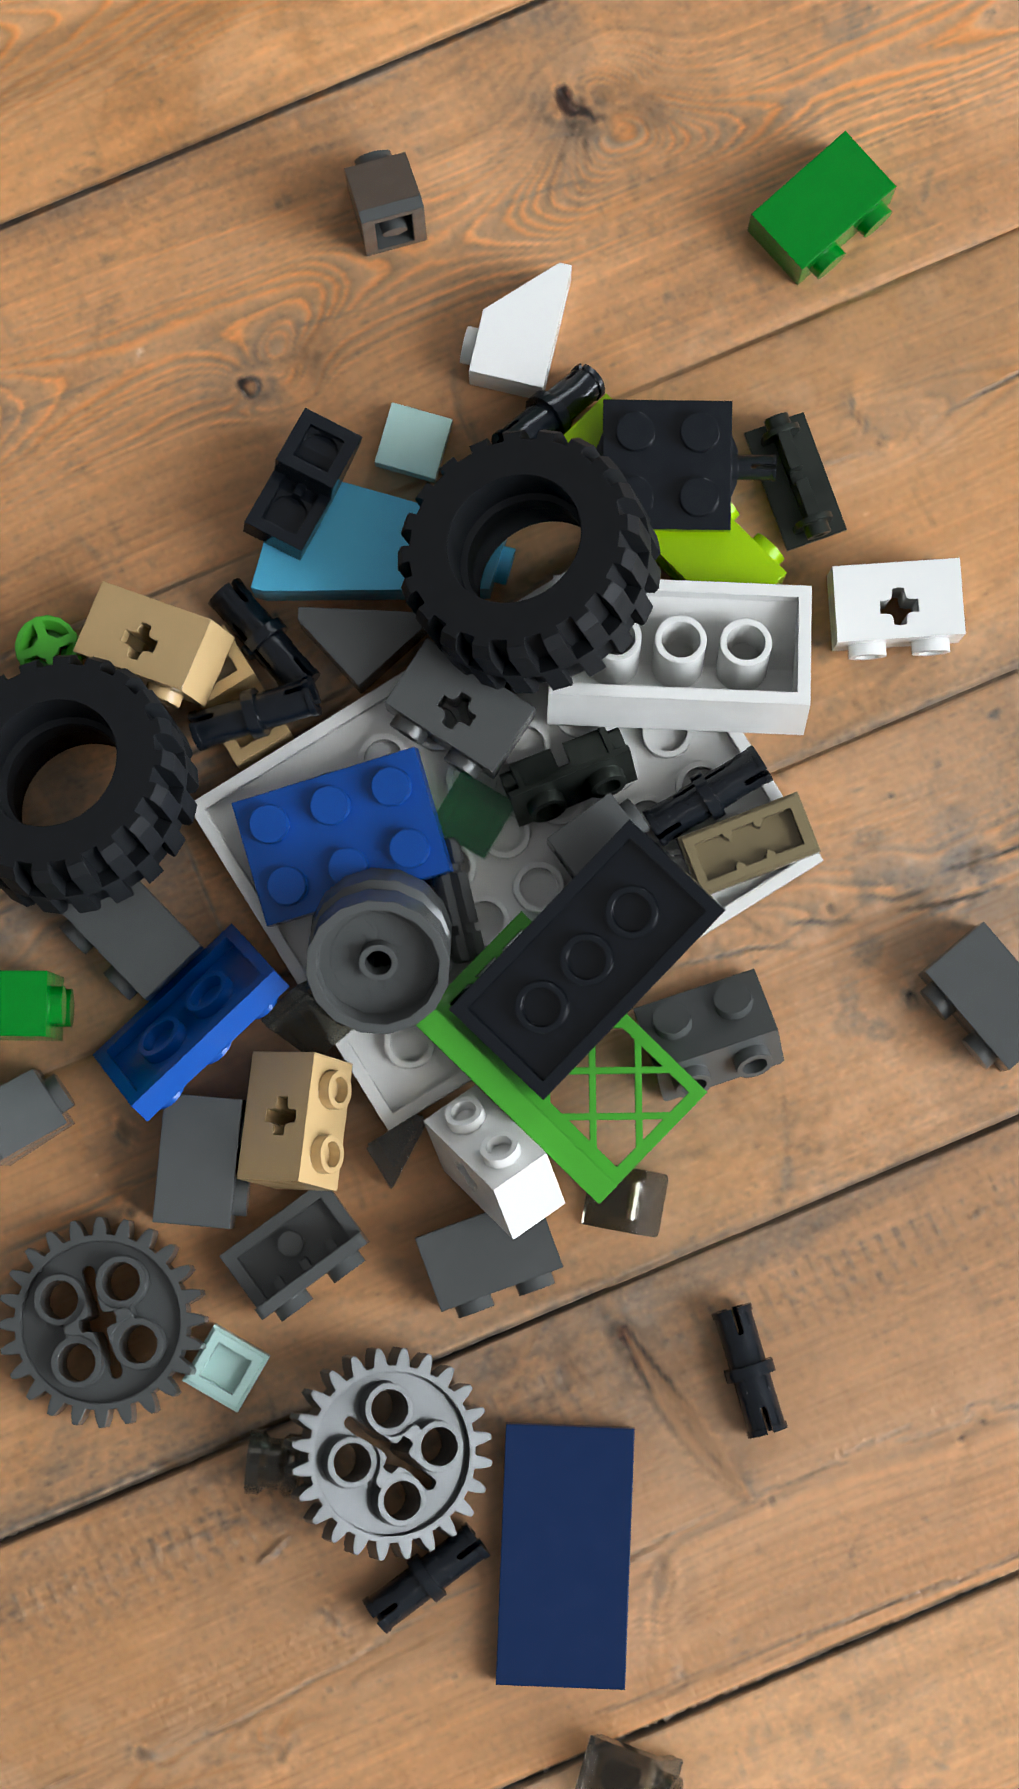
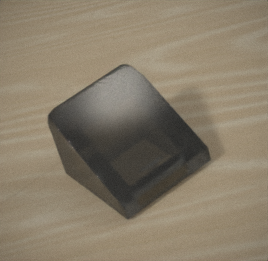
[260,980,354,1055]
[366,1114,426,1189]
[581,1165,668,1237]

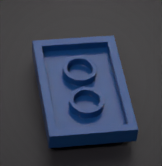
[231,747,454,927]
[93,923,290,1122]

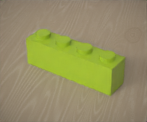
[564,393,787,584]

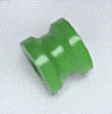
[15,615,84,666]

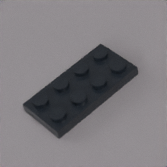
[449,819,726,1100]

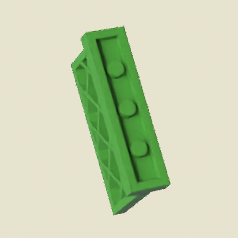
[415,911,707,1204]

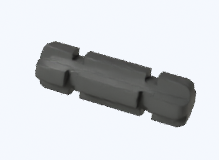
[433,837,485,964]

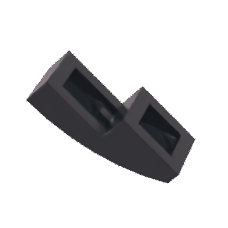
[243,408,362,560]

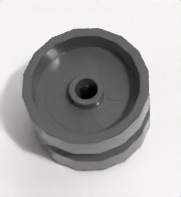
[306,868,452,1034]

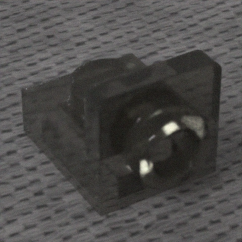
[575,1734,683,1789]

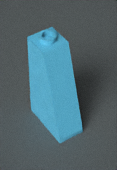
[250,482,516,601]

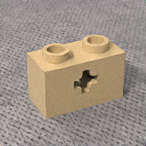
[73,581,235,709]
[237,1051,353,1191]

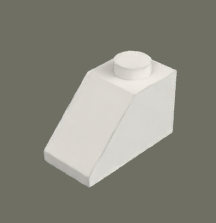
[460,263,572,398]

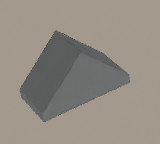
[298,607,427,694]

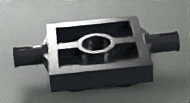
[596,399,777,532]

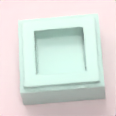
[375,402,453,483]
[182,1324,271,1413]

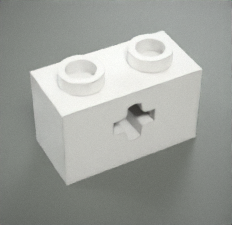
[827,558,966,660]
[423,1085,565,1240]

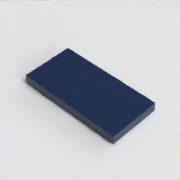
[496,1422,635,1690]

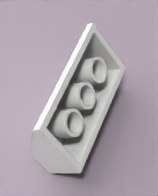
[547,575,812,735]

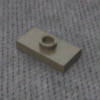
[676,792,821,895]

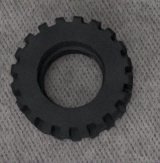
[398,429,661,693]
[0,655,199,914]

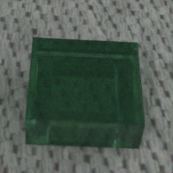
[437,771,514,860]

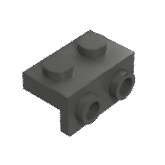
[633,969,784,1101]
[219,1190,370,1322]

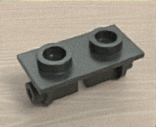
[744,412,847,551]
[499,727,638,827]

